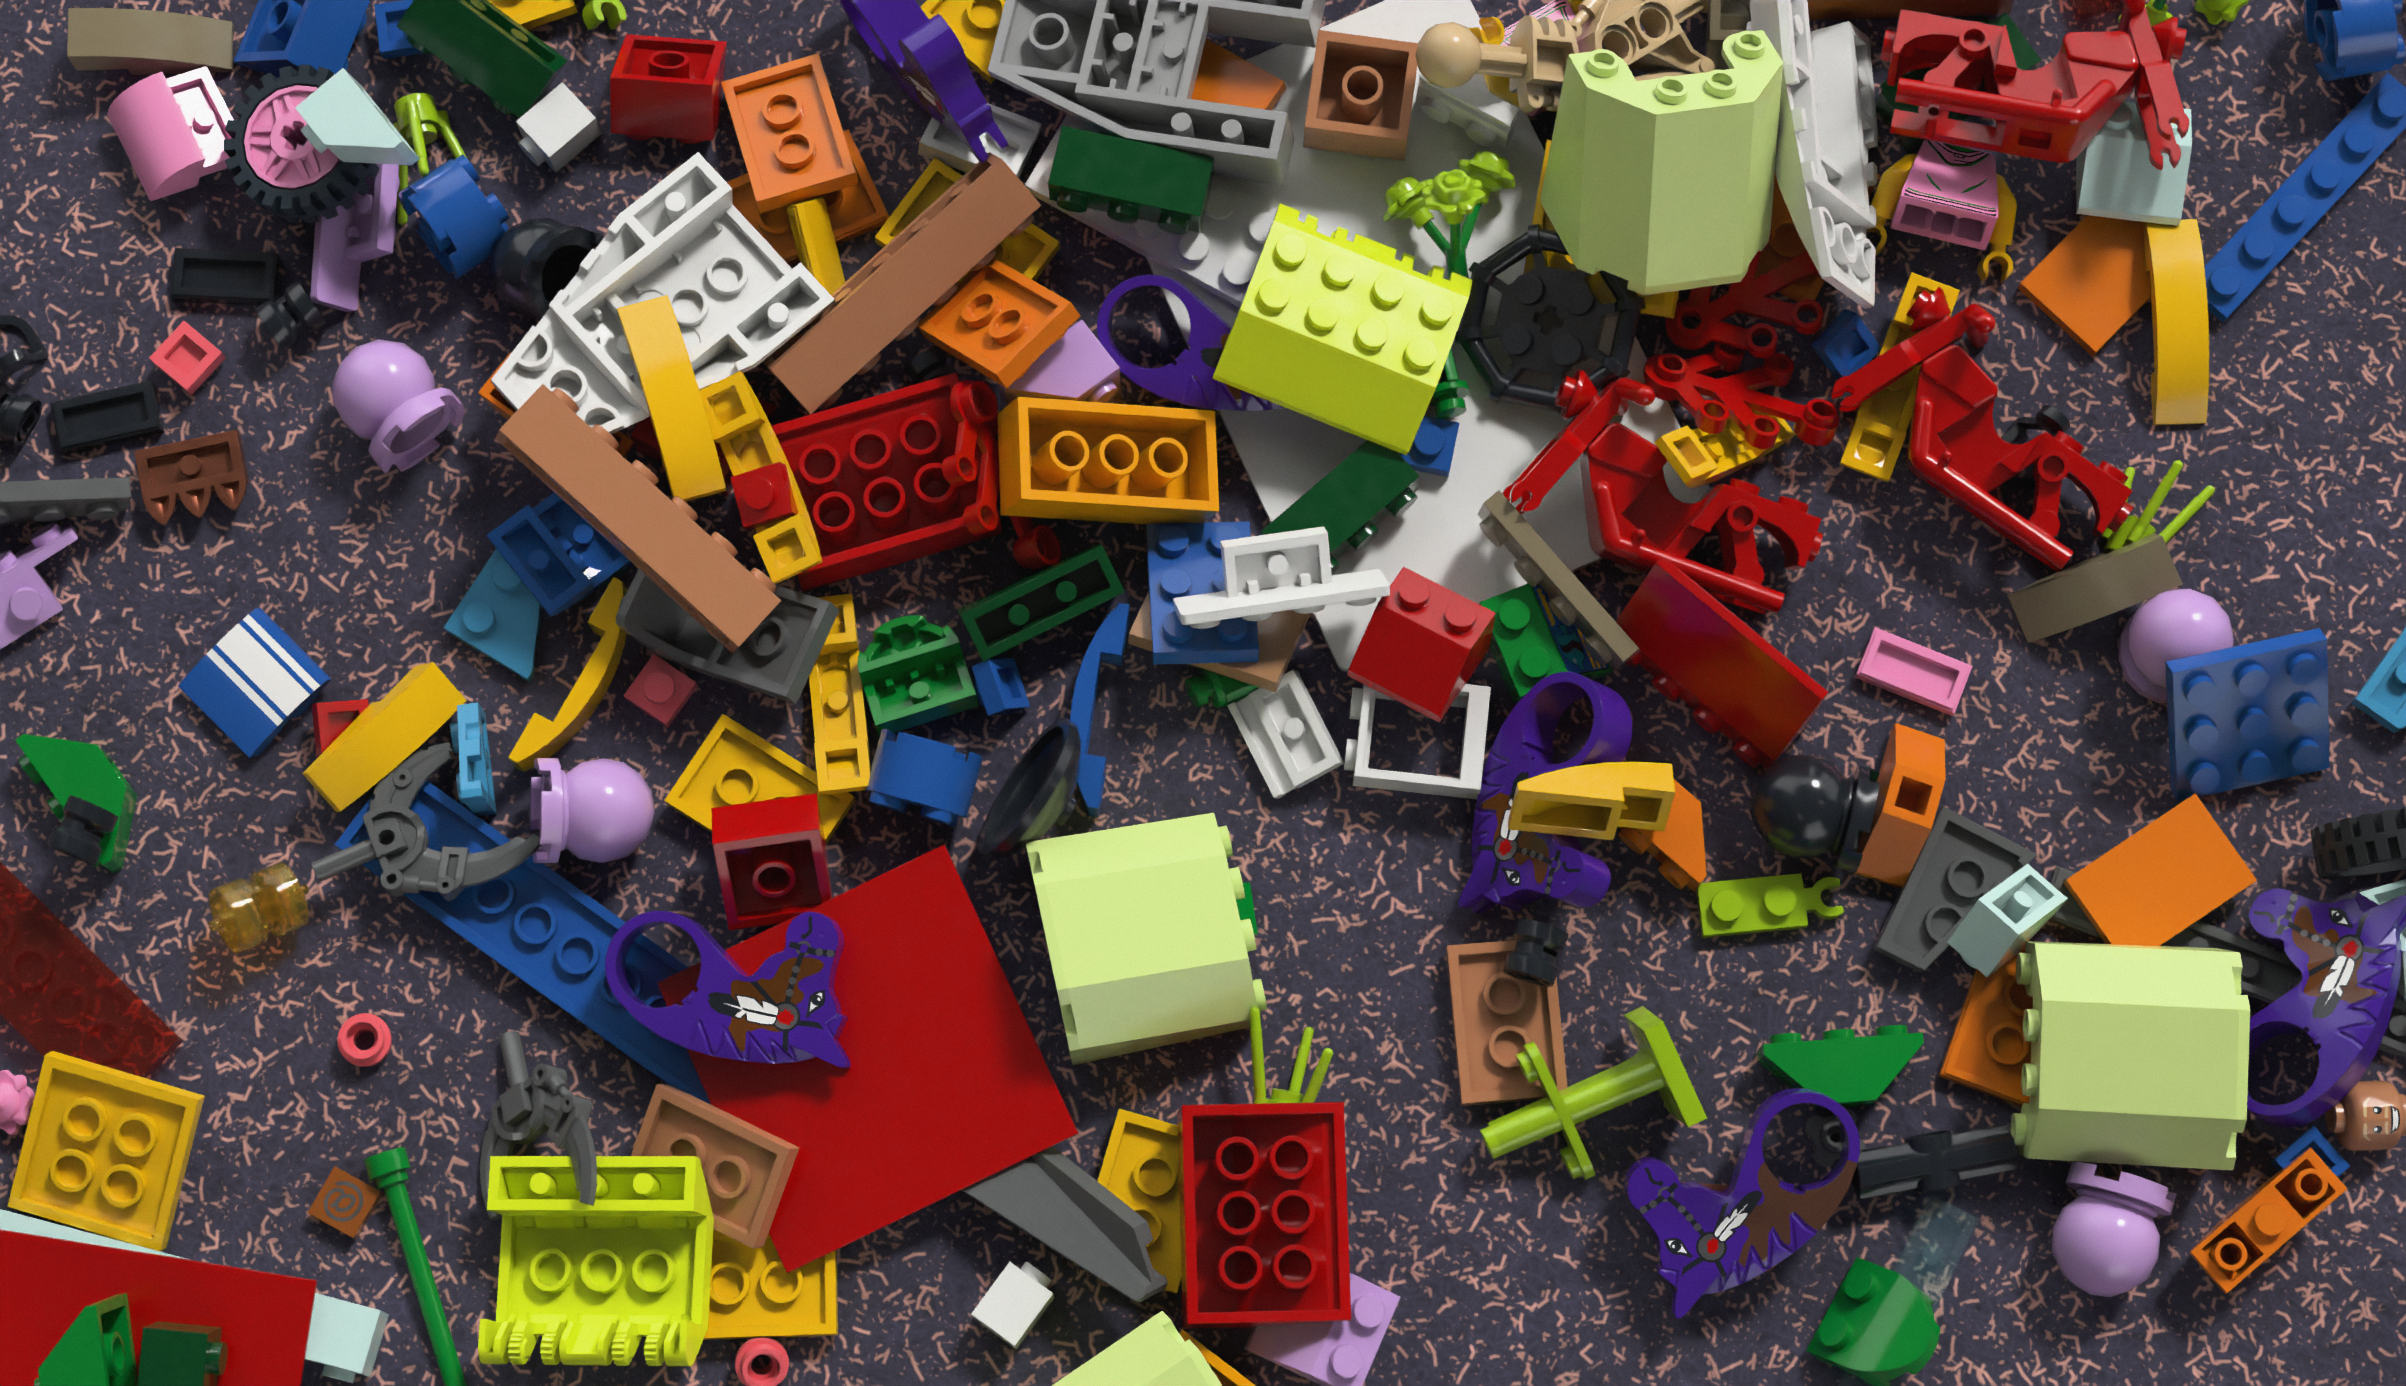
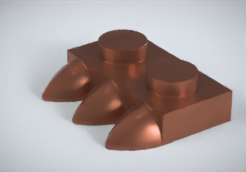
[134,430,250,525]

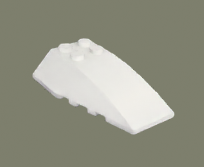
[1746,0,1878,309]
[491,152,835,435]

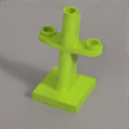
[1480,1006,1707,1180]

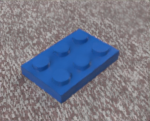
[1145,521,1259,665]

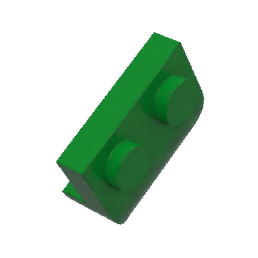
[858,615,979,737]
[1806,1257,1940,1386]

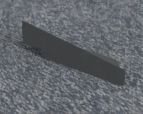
[962,1146,1168,1302]

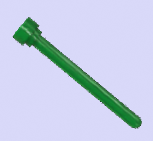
[364,1147,467,1386]

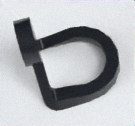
[0,315,49,383]
[2001,405,2070,491]

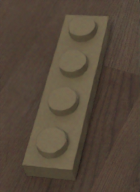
[1477,490,1639,671]

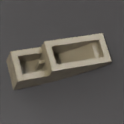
[67,8,234,75]
[2006,533,2183,643]

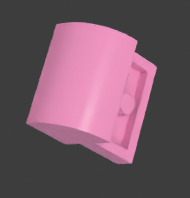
[107,66,233,201]

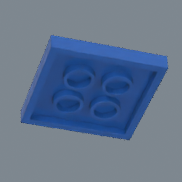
[2165,628,2329,802]

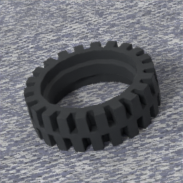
[2310,807,2406,880]

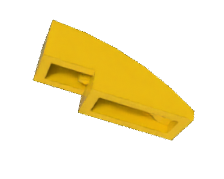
[302,662,467,812]
[1508,762,1675,840]

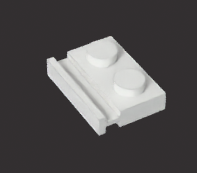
[1416,74,1519,150]
[918,103,1042,178]
[1228,670,1345,799]

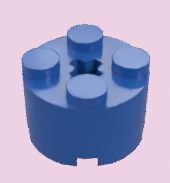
[2304,0,2406,81]
[398,155,509,279]
[865,729,984,827]

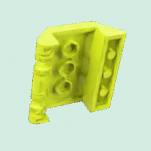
[1212,203,1473,456]
[478,1156,714,1366]

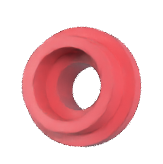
[337,1013,392,1067]
[734,1337,789,1386]

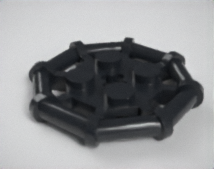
[1455,224,1646,418]

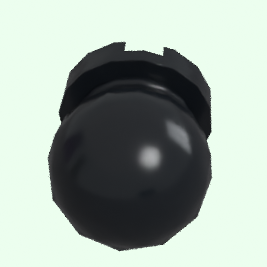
[489,218,604,321]
[1750,755,1880,873]

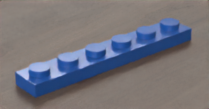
[2204,72,2406,323]

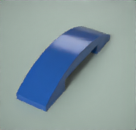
[1070,603,1130,818]

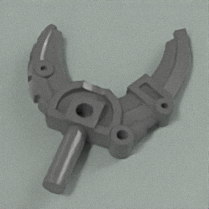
[311,742,541,901]
[480,1031,597,1221]

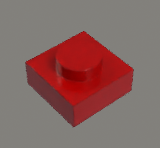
[730,462,798,530]
[312,699,369,757]

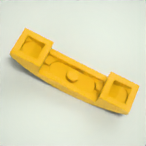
[2143,219,2209,425]
[1839,272,1960,482]
[617,295,726,502]
[700,371,822,584]
[1654,409,1796,488]
[508,577,628,772]
[809,594,871,796]

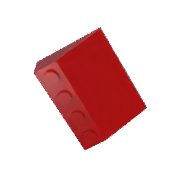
[772,373,1003,592]
[1616,555,1828,769]
[1177,1102,1351,1329]

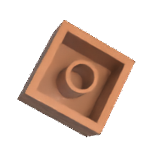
[1303,30,1418,161]

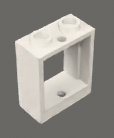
[1344,684,1491,799]

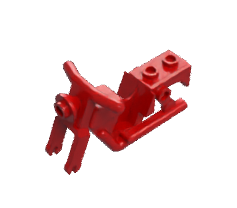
[1880,0,2190,171]
[1832,287,2134,572]
[1502,369,1823,615]

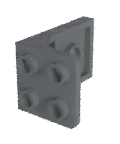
[616,569,839,704]

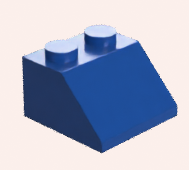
[233,0,370,78]

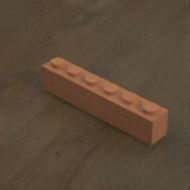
[762,152,1041,414]
[496,384,781,654]

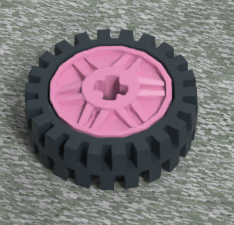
[224,65,380,223]

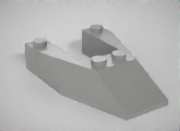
[988,0,1326,186]

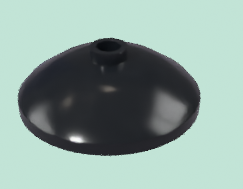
[978,718,1081,859]

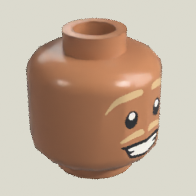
[2325,1081,2406,1151]

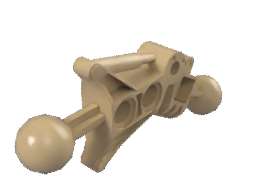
[1415,0,1715,113]

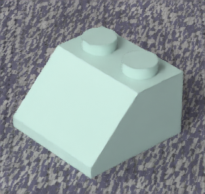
[2076,101,2192,226]

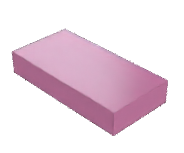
[1855,627,1973,716]

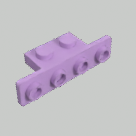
[310,164,400,312]
[0,521,78,649]

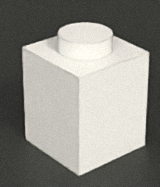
[516,82,602,173]
[971,1262,1055,1350]

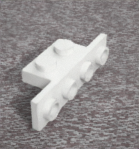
[1173,526,1390,629]

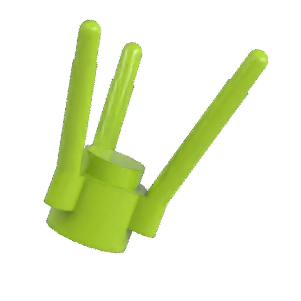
[393,93,467,225]
[2101,460,2215,554]
[1249,1007,1333,1104]

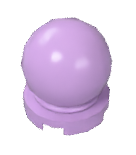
[332,339,465,473]
[2117,589,2233,703]
[530,758,655,863]
[2052,1162,2177,1297]

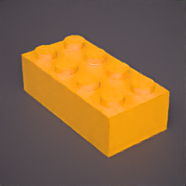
[997,397,1219,524]

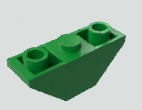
[15,734,137,874]
[1757,1025,1924,1110]

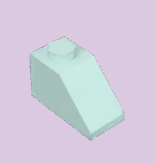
[295,68,420,165]
[1947,864,2068,977]

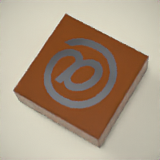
[307,1166,384,1240]

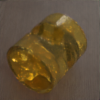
[208,862,309,953]

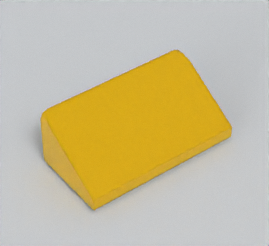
[786,197,845,295]

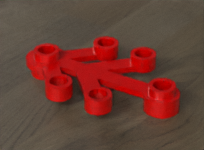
[1665,228,1823,358]
[1643,342,1839,449]
[942,380,1061,571]

